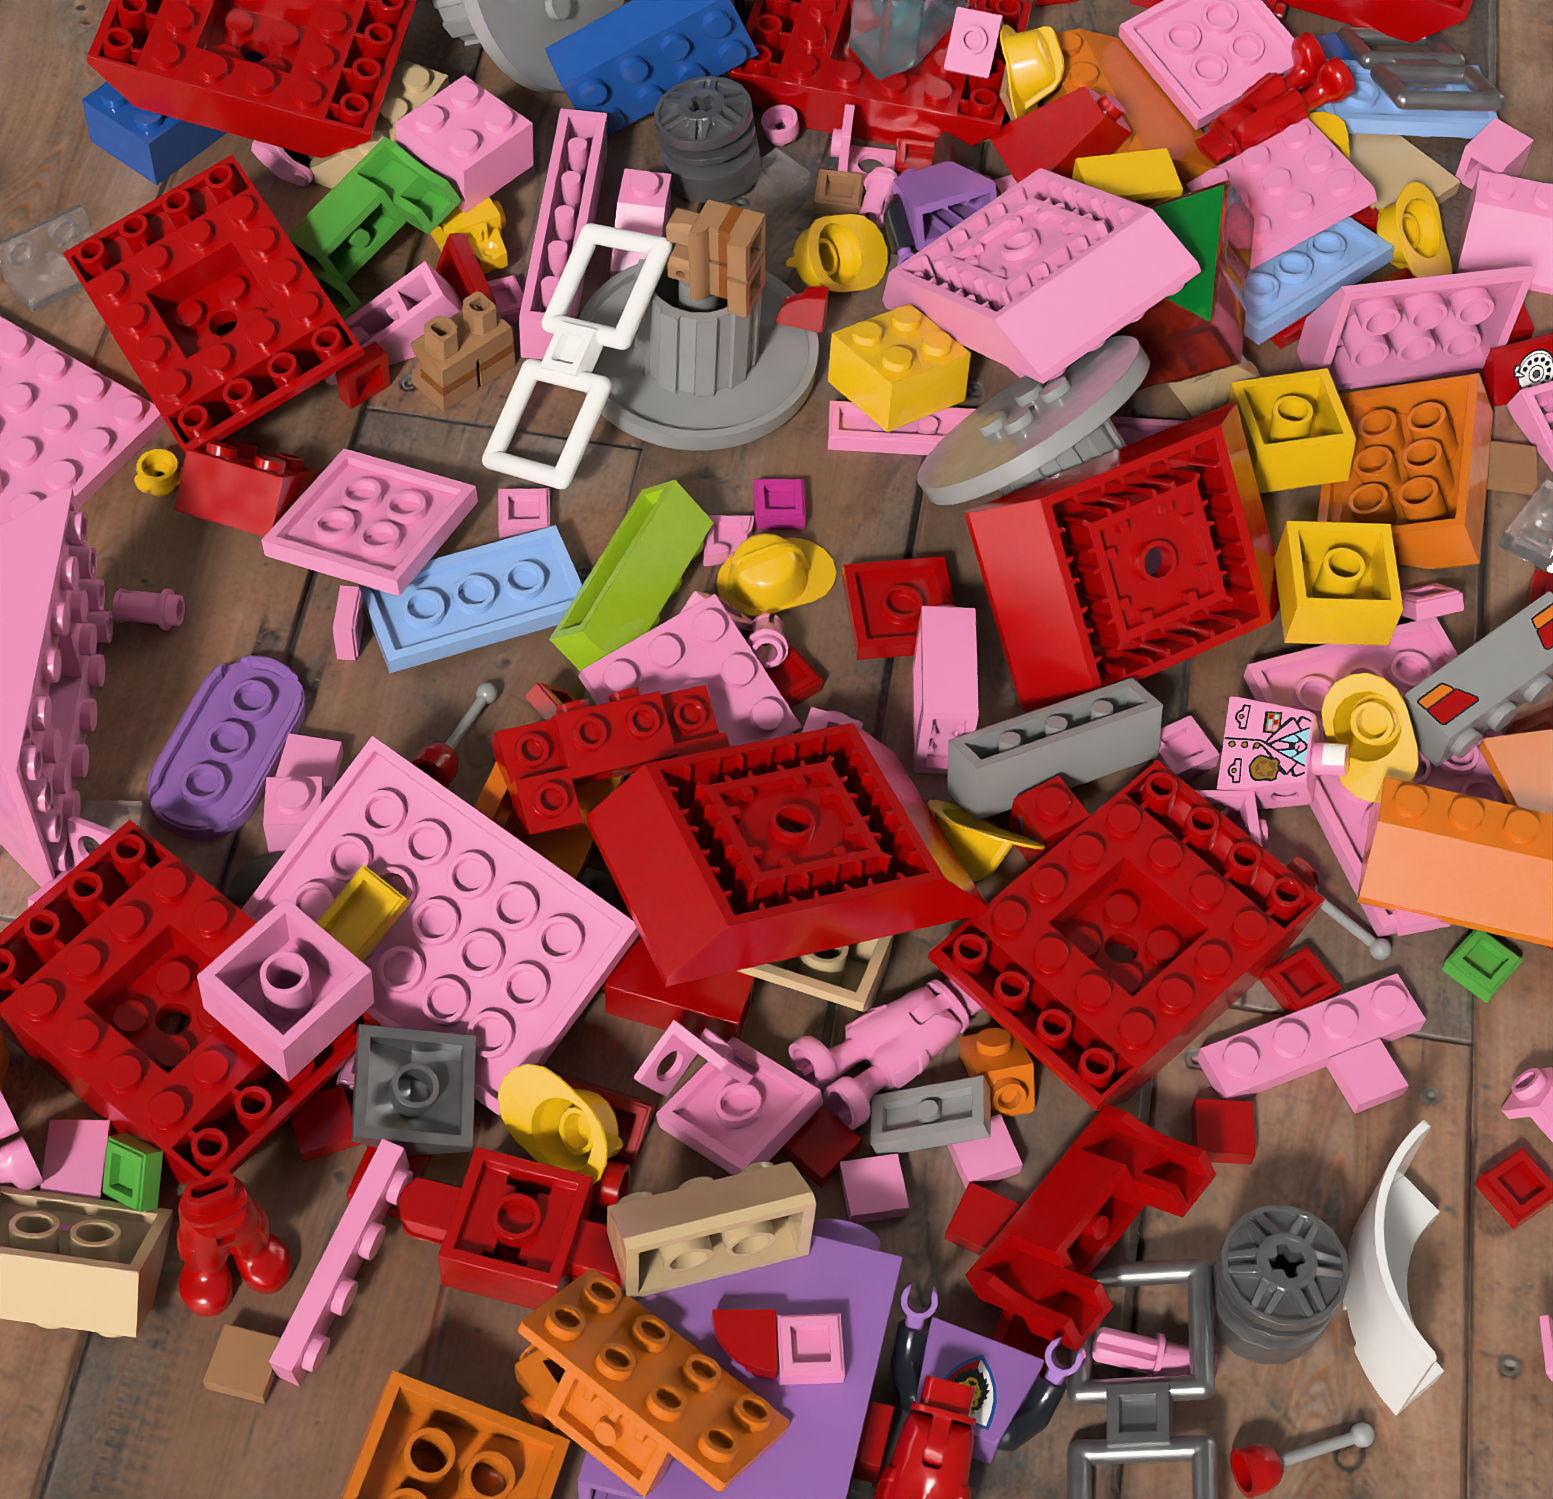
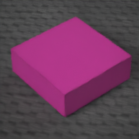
[753,479,806,529]

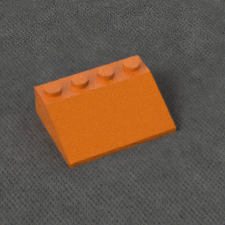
[1042,28,1221,185]
[1317,373,1493,570]
[339,1370,571,1499]

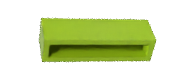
[549,480,714,672]

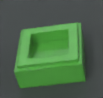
[1441,929,1524,1004]
[102,1133,163,1213]

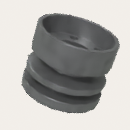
[654,76,762,203]
[1211,1205,1350,1364]

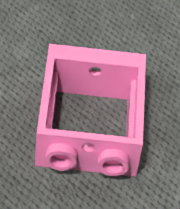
[912,605,979,774]

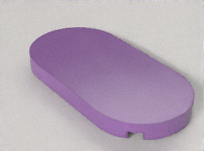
[147,655,307,841]

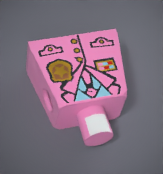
[1217,697,1349,810]

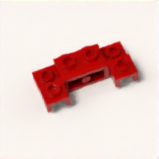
[490,685,730,841]
[965,1105,1216,1352]

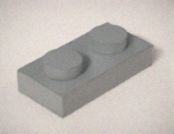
[871,1075,991,1156]

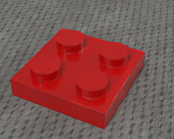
[842,556,955,660]

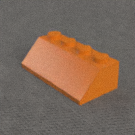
[1357,777,1553,947]

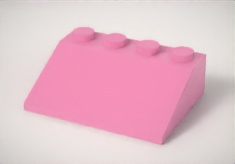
[1297,265,1535,391]

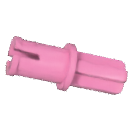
[1092,1327,1218,1377]

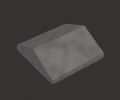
[351,1024,476,1156]

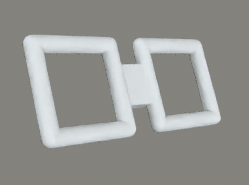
[482,223,672,489]

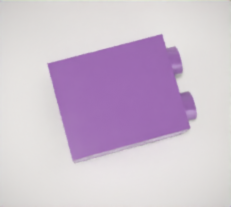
[578,1219,902,1499]

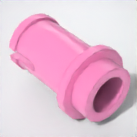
[858,167,898,229]
[112,588,185,631]
[747,613,788,668]

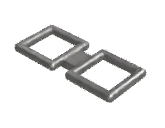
[1337,27,1505,111]
[1067,1258,1218,1499]

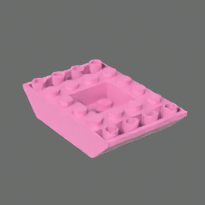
[882,168,1201,384]
[0,488,113,887]

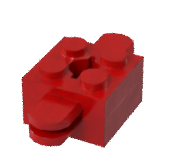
[398,1147,622,1310]

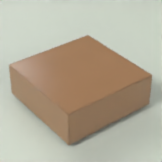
[813,169,865,216]
[1487,441,1538,495]
[203,1324,281,1404]

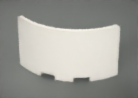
[1343,1120,1444,1415]

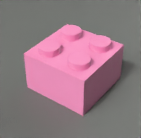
[395,75,533,213]
[197,898,374,1082]

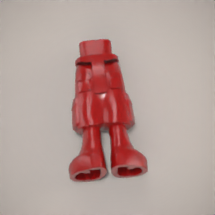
[1195,32,1355,165]
[176,1171,292,1317]
[874,1375,976,1499]

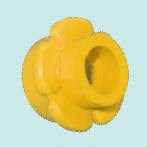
[134,449,183,496]

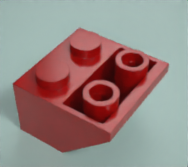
[174,438,319,536]

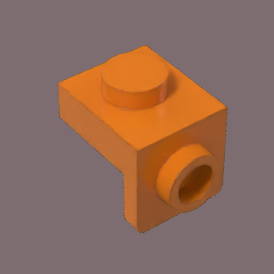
[958,1028,1035,1118]
[514,1344,570,1439]

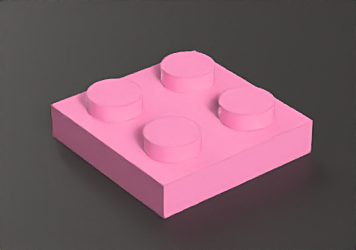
[656,1036,823,1175]

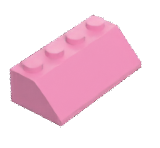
[1456,170,1553,295]

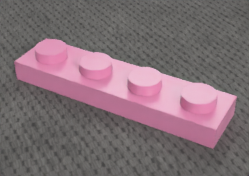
[1197,973,1426,1101]
[269,1139,413,1387]

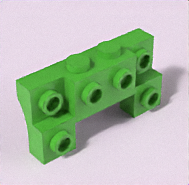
[287,137,462,320]

